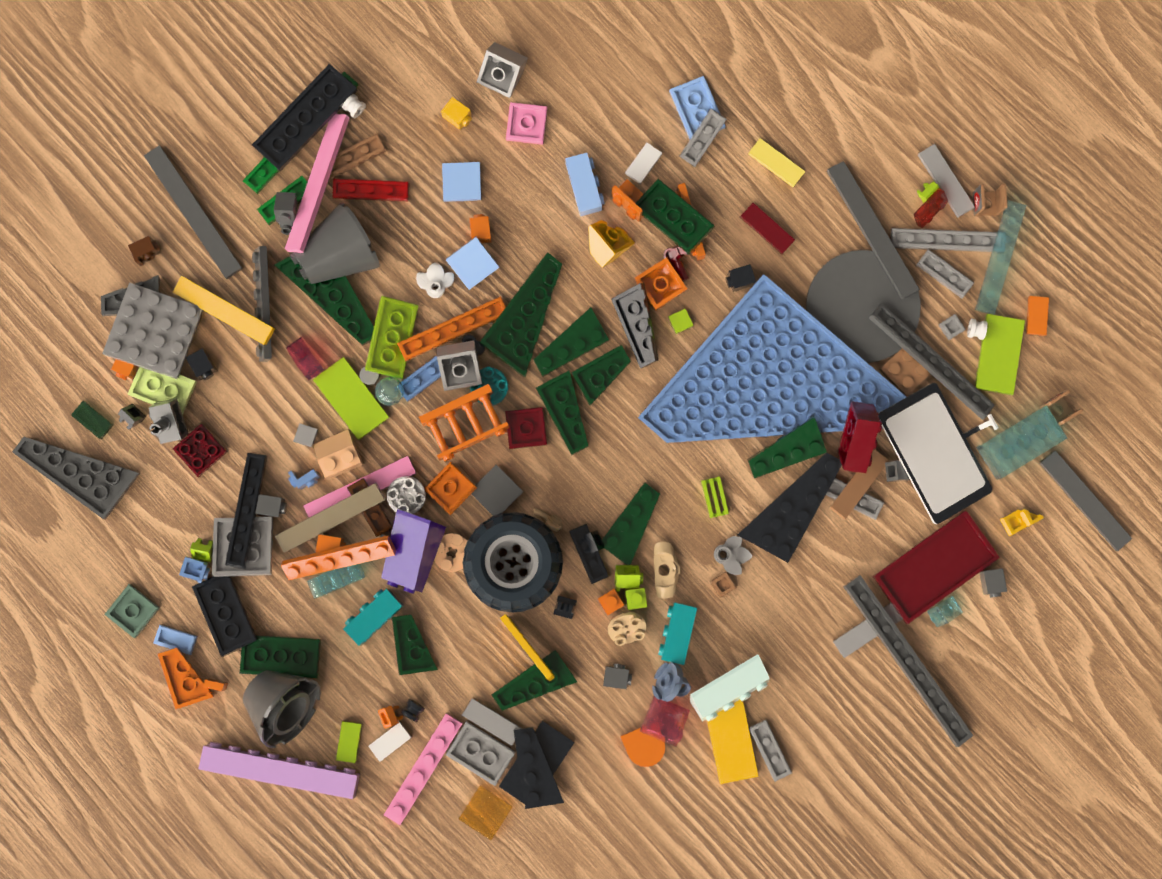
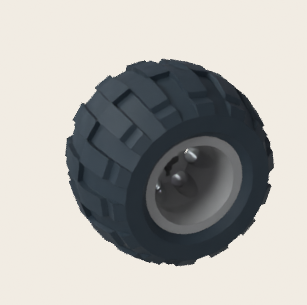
[462,512,563,613]

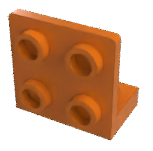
[612,179,643,222]

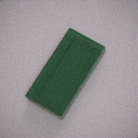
[71,401,113,440]

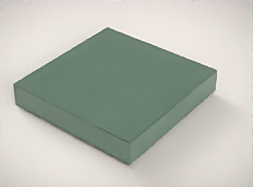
[104,584,160,638]

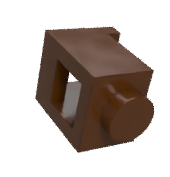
[128,236,161,266]

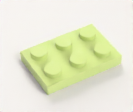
[127,367,197,415]

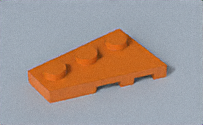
[158,647,214,710]

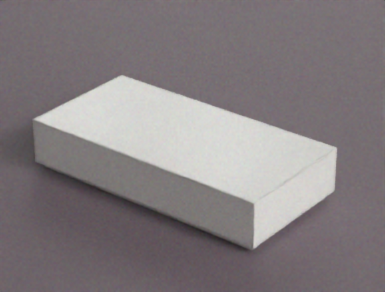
[625,143,662,185]
[368,722,412,762]

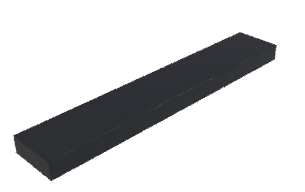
[225,453,267,569]

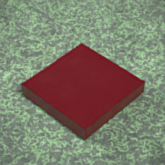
[505,407,547,450]

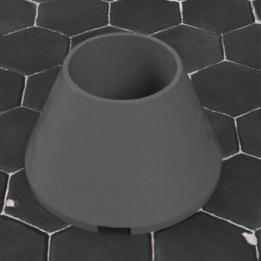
[243,670,321,748]

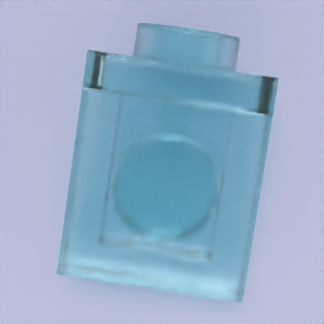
[927,596,963,627]

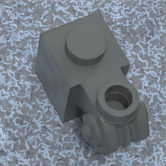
[274,192,298,235]

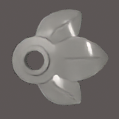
[714,536,752,575]

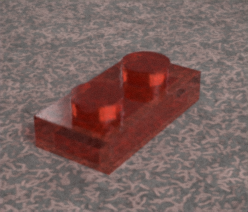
[913,188,948,228]

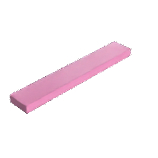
[304,456,417,517]

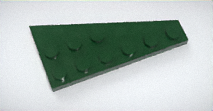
[479,252,562,377]
[274,256,374,346]

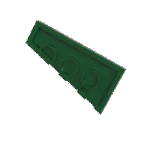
[533,307,609,377]
[536,370,588,456]
[747,416,827,479]
[602,483,660,565]
[491,650,577,711]

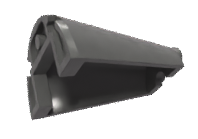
[290,203,380,284]

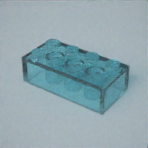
[976,405,1067,480]

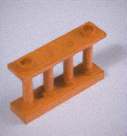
[419,384,509,462]

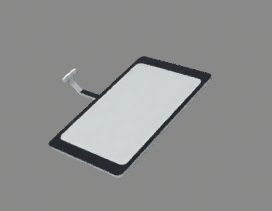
[879,383,998,524]

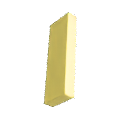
[748,138,805,187]

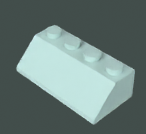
[690,654,770,722]

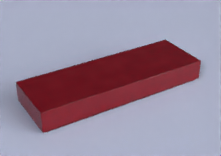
[740,203,795,255]

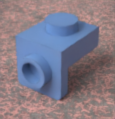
[288,469,320,490]
[179,556,210,583]

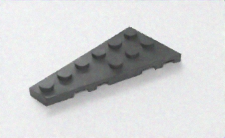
[12,437,140,520]

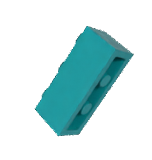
[343,589,404,646]
[658,603,697,665]

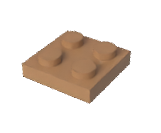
[879,348,931,396]

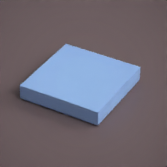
[442,162,481,202]
[446,237,499,290]

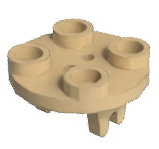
[608,612,646,646]

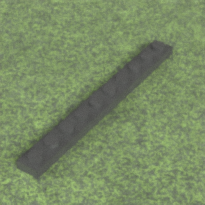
[843,575,973,747]

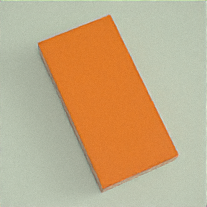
[1026,296,1049,336]

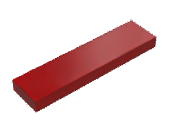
[332,179,409,202]

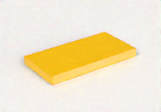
[707,700,759,784]

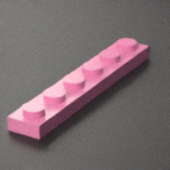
[384,713,463,825]

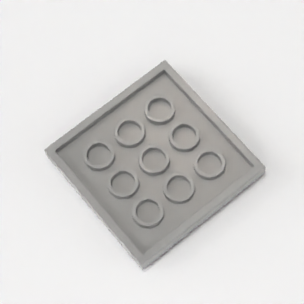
[102,283,203,380]

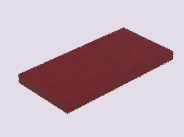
[872,510,1000,624]

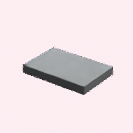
[446,721,516,786]

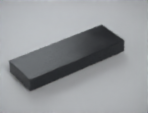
[569,524,609,584]

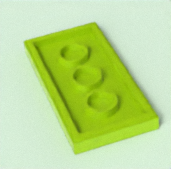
[365,296,419,379]
[975,314,1025,395]
[313,357,389,440]

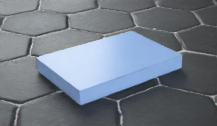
[669,76,726,139]

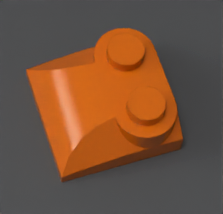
[635,257,687,311]

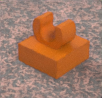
[378,705,403,729]

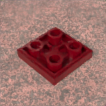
[173,423,227,477]

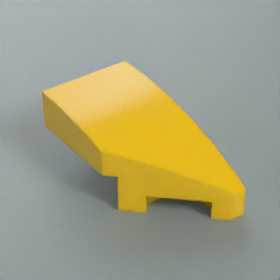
[1000,509,1044,536]

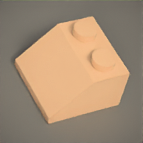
[313,429,363,480]

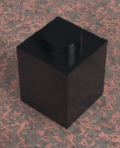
[725,264,756,292]
[186,348,218,380]

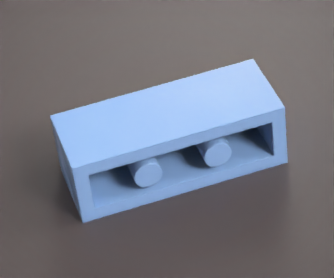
[565,153,605,216]

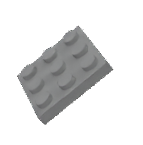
[212,517,273,577]

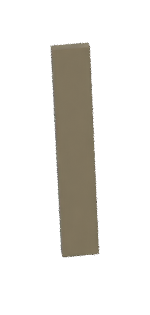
[275,483,385,553]

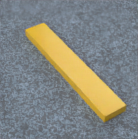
[172,276,275,345]

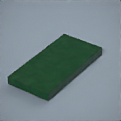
[635,179,715,255]
[239,635,321,678]

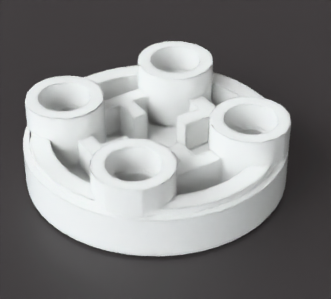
[387,476,425,514]

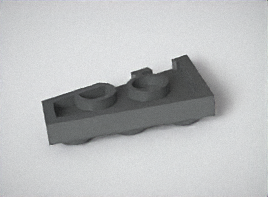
[101,275,160,316]

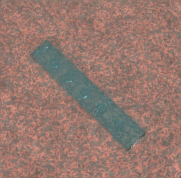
[975,200,1027,315]

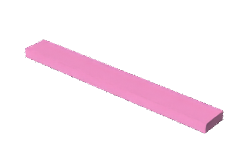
[285,114,350,253]

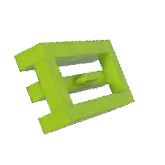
[701,476,729,518]

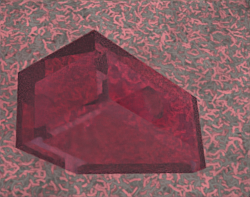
[286,337,324,381]

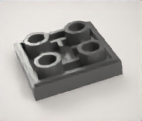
[472,465,523,516]

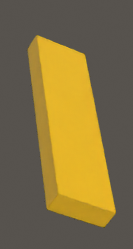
[500,614,555,681]

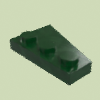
[571,345,631,406]
[392,615,438,675]

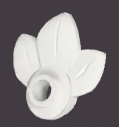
[416,262,454,298]

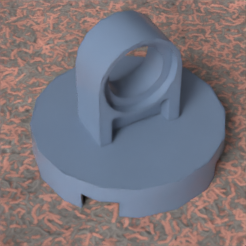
[652,662,691,702]

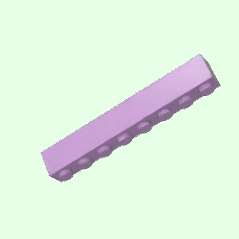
[199,742,360,799]

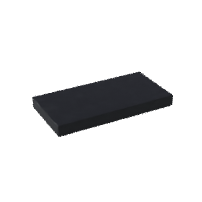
[192,576,258,657]
[499,720,575,804]

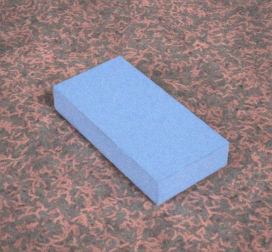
[153,625,198,655]

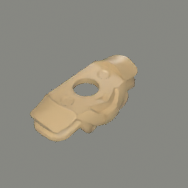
[654,542,681,599]

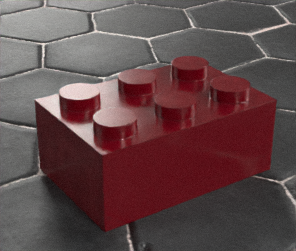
[837,401,882,473]

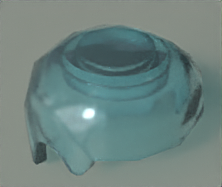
[375,377,404,407]

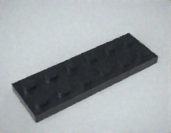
[252,64,358,172]

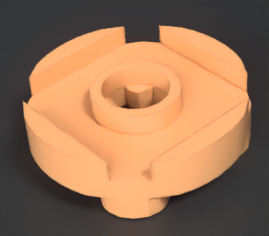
[434,533,467,572]

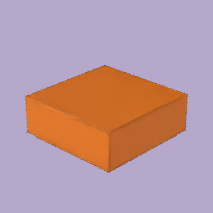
[203,679,228,691]

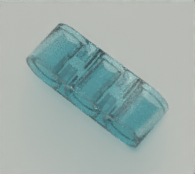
[307,564,366,599]

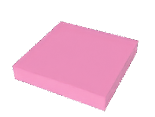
[506,102,547,144]

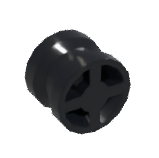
[401,699,425,722]

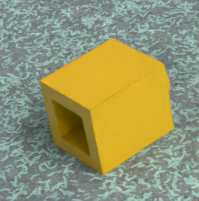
[441,97,472,130]

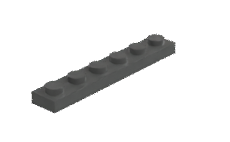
[252,246,272,362]

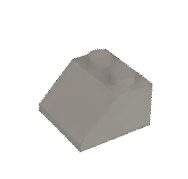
[477,42,528,98]
[437,341,482,391]

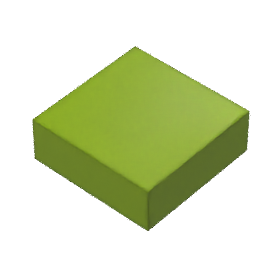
[668,309,694,334]

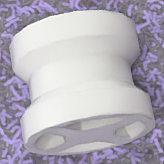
[342,94,366,118]
[967,319,987,340]

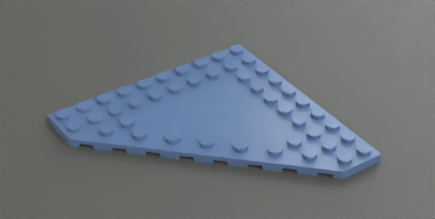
[638,274,906,443]

